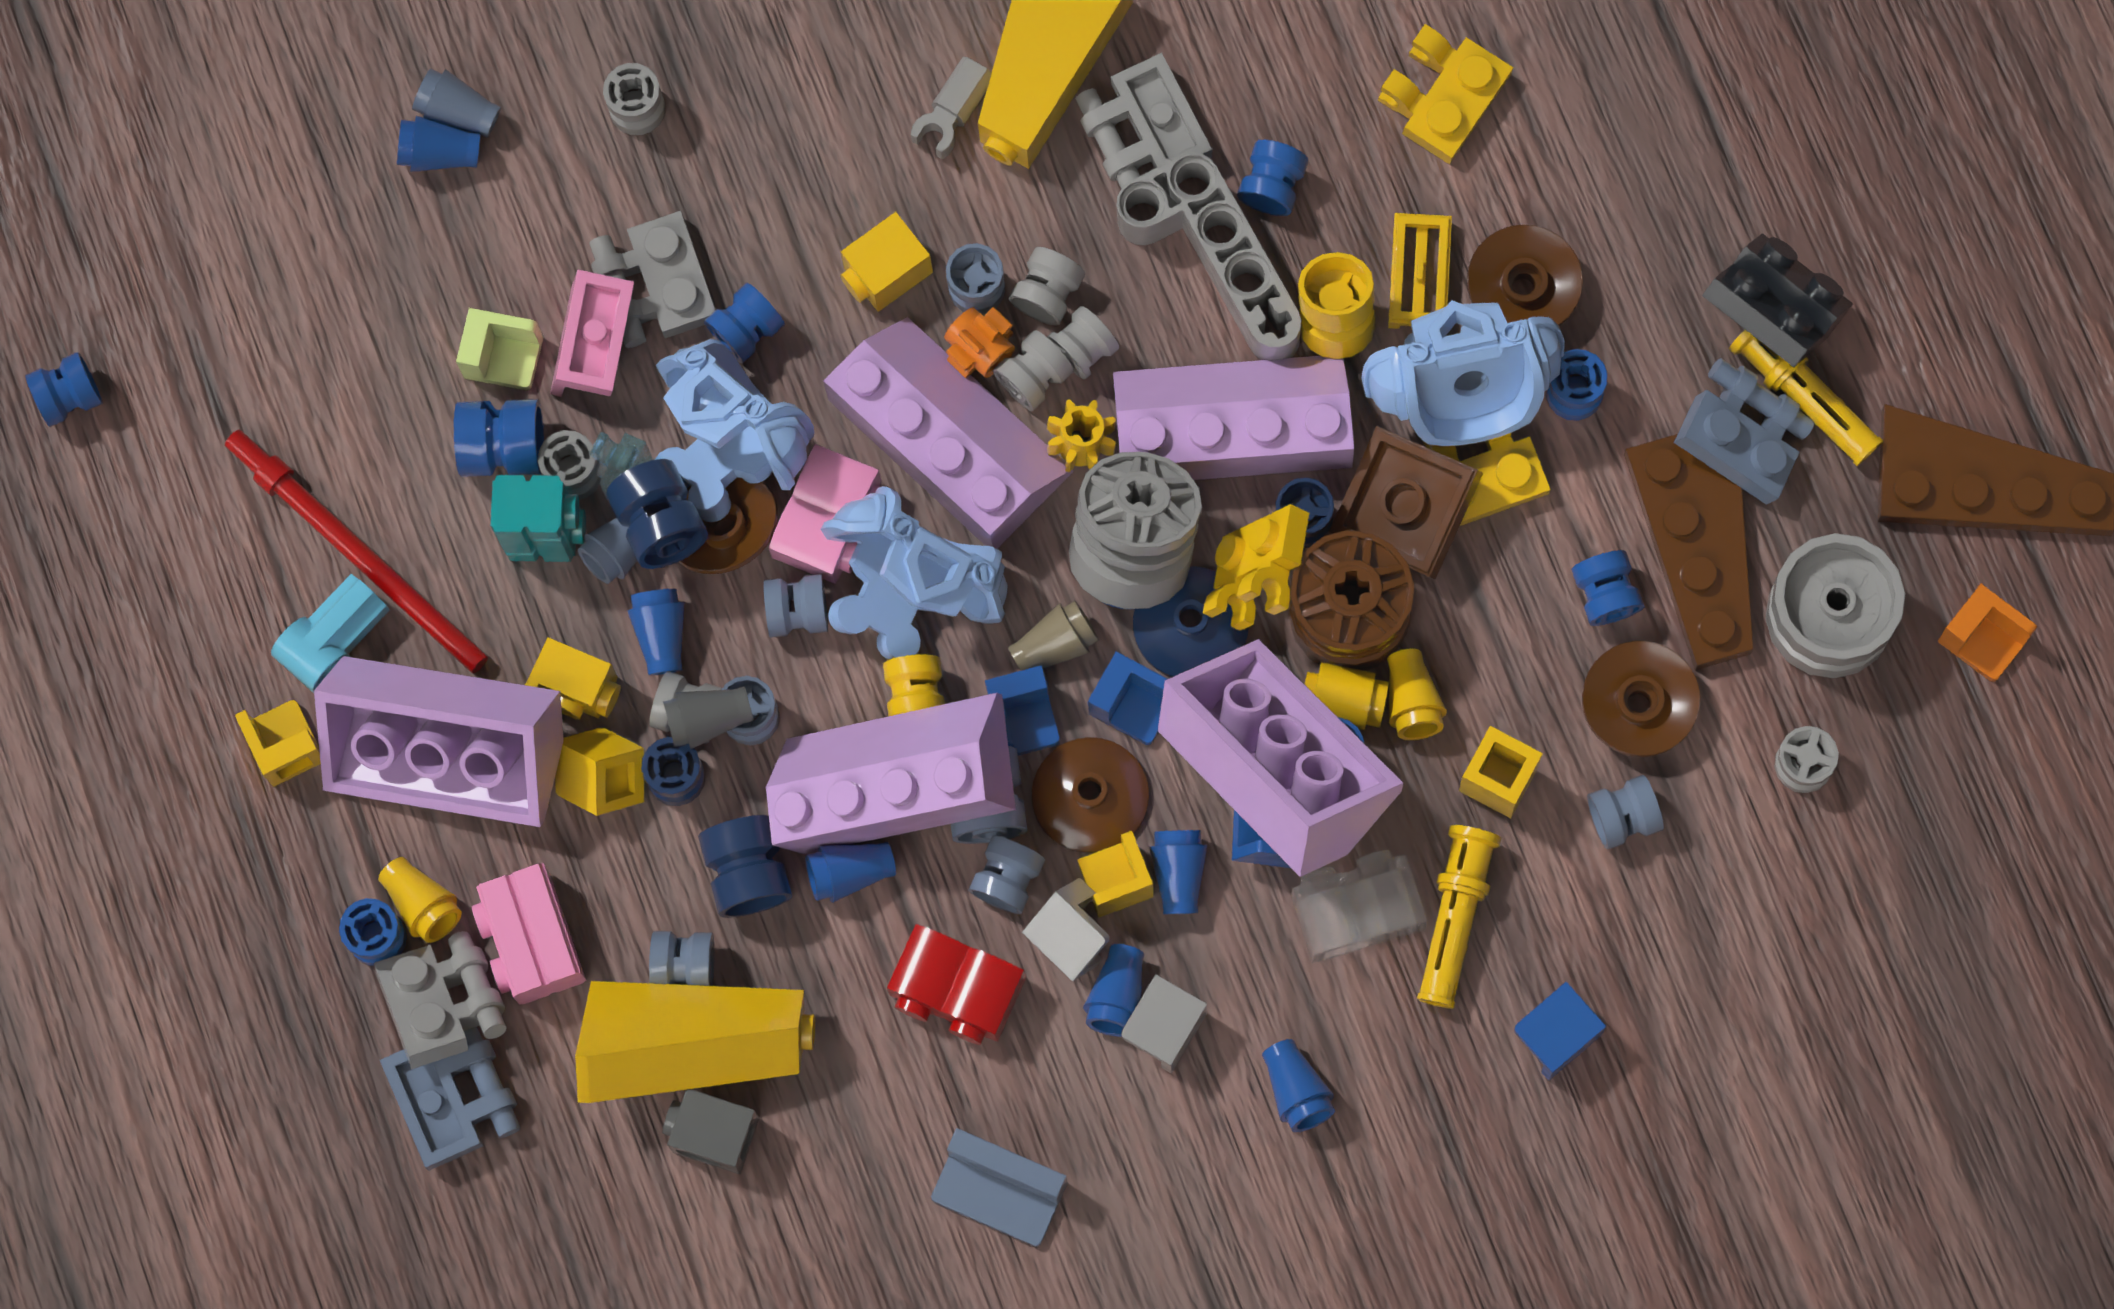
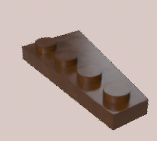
[1877,404,2114,536]
[1624,434,1753,671]

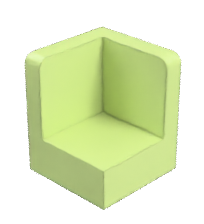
[456,308,544,390]

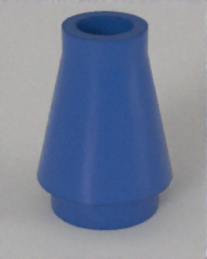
[397,116,480,172]
[627,589,685,676]
[1149,830,1208,914]
[805,842,896,903]
[1083,944,1144,1037]
[1262,1039,1335,1132]

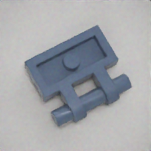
[1674,358,1814,505]
[380,1027,521,1171]

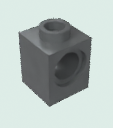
[662,1089,760,1174]

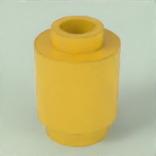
[1304,662,1389,730]

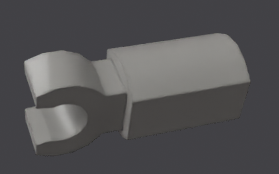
[911,57,991,159]

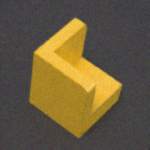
[235,700,321,787]
[555,728,644,816]
[1077,831,1154,918]

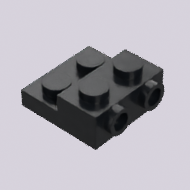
[1702,233,1853,367]

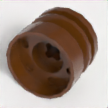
[1288,530,1414,671]

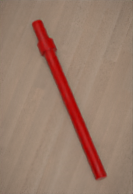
[224,429,488,674]

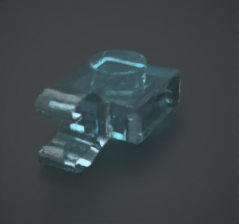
[589,432,652,499]

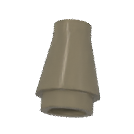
[1008,600,1099,671]

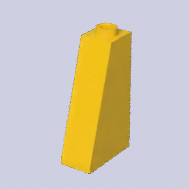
[978,0,1133,169]
[575,981,815,1103]

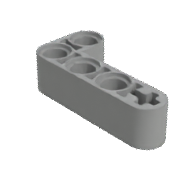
[1116,153,1301,360]

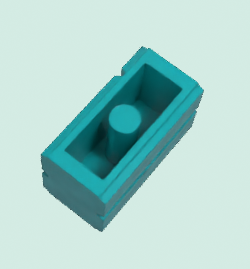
[490,475,586,562]

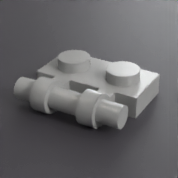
[1075,53,1212,189]
[589,211,715,348]
[374,931,507,1069]

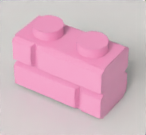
[471,863,586,1005]

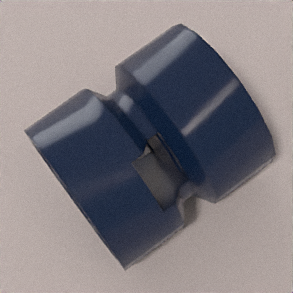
[606,459,708,569]
[698,815,793,918]

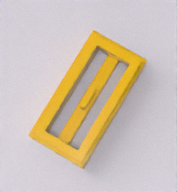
[1388,213,1452,330]

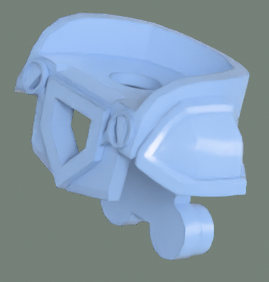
[1361,300,1565,446]
[655,339,815,522]
[821,486,1008,660]

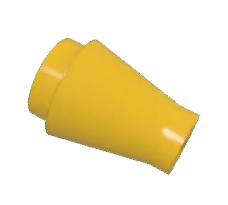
[1387,649,1447,740]
[378,857,462,943]

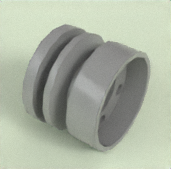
[1069,452,1202,609]

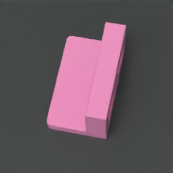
[550,270,634,397]

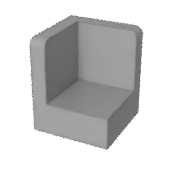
[1022,878,1109,981]
[1121,974,1207,1073]

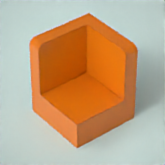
[1937,583,2037,682]

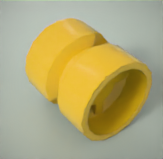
[1298,252,1375,359]

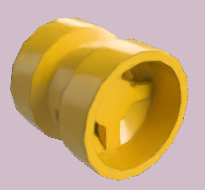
[883,654,945,717]

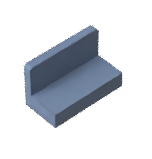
[931,1128,1068,1247]

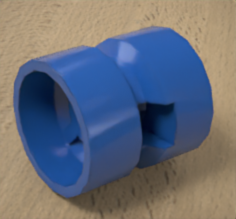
[454,399,544,477]

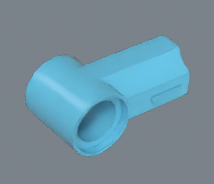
[271,574,390,693]

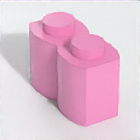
[769,444,882,584]

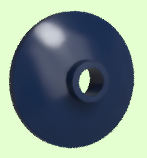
[1133,566,1249,678]

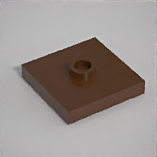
[1329,426,1483,579]

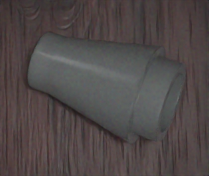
[663,687,754,749]

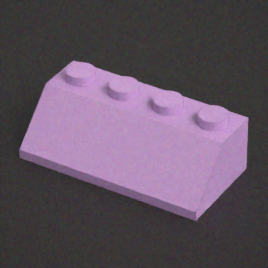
[823,317,1073,549]
[1113,356,1354,480]
[1158,639,1403,877]
[314,656,563,827]
[766,693,1016,854]

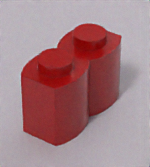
[887,924,1027,1045]

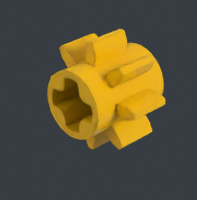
[1047,399,1116,473]

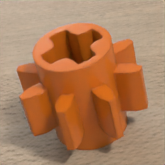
[944,307,1015,378]

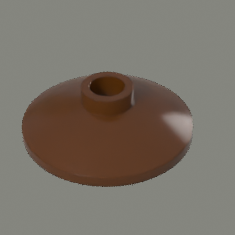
[1467,225,1583,326]
[679,477,778,574]
[1582,641,1700,757]
[1032,737,1149,853]

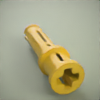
[1729,330,1883,466]
[1417,825,1502,1009]

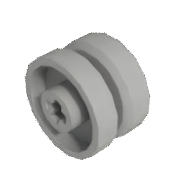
[1765,533,1905,678]

